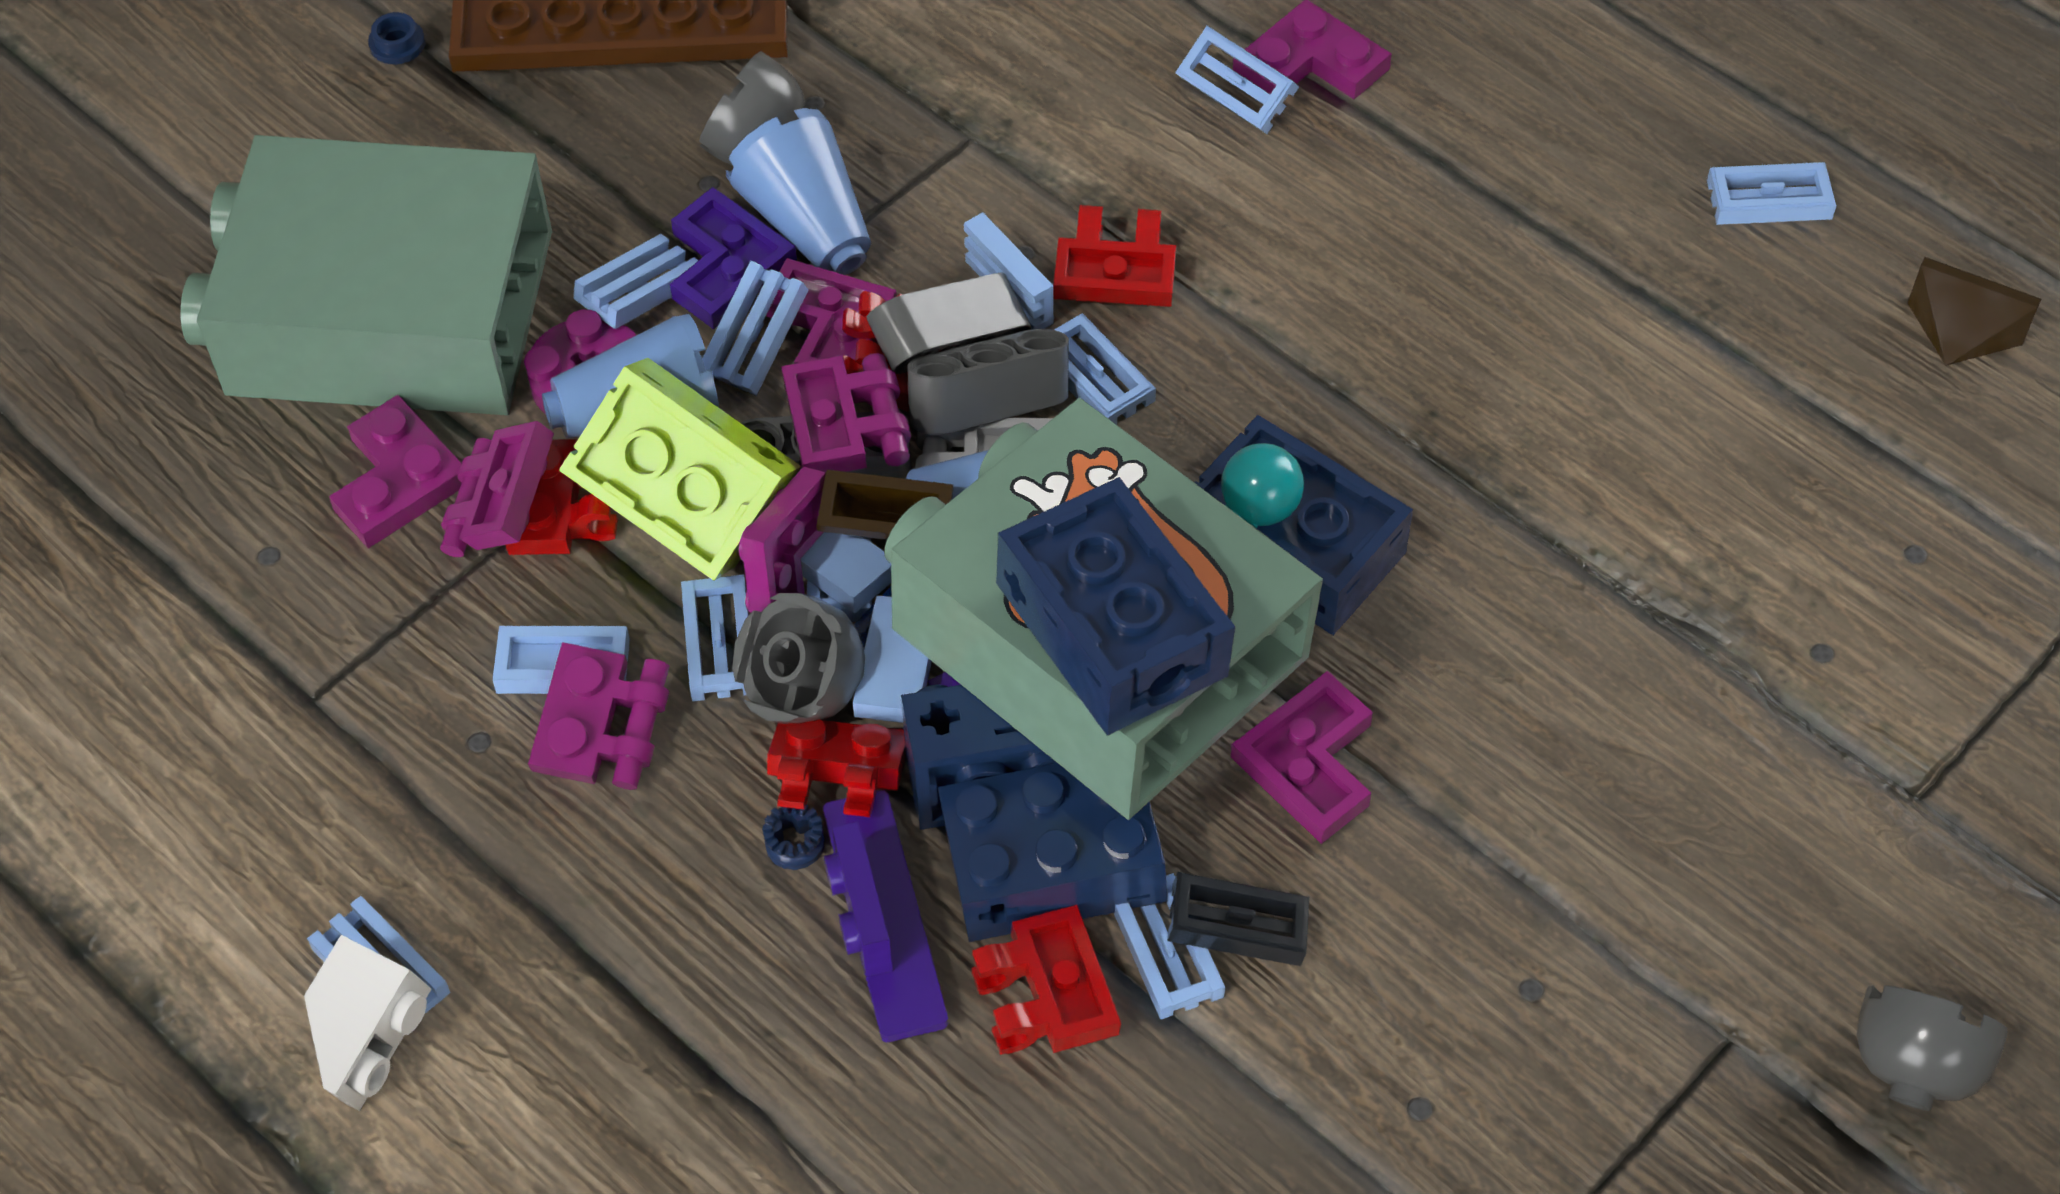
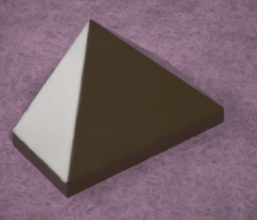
[1907,257,2041,366]
[817,470,954,539]

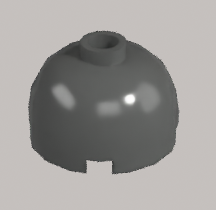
[699,51,805,166]
[732,593,865,724]
[1857,985,2008,1111]

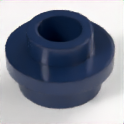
[368,12,425,65]

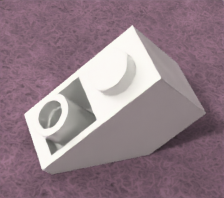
[304,935,432,1111]

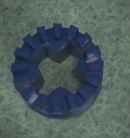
[762,804,825,870]

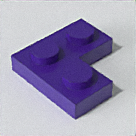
[670,187,797,330]

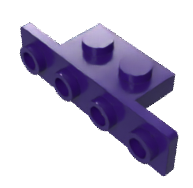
[823,790,948,1043]

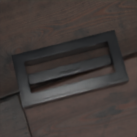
[1167,872,1310,966]

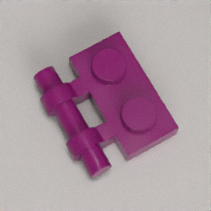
[781,353,911,472]
[440,421,554,558]
[528,642,670,790]

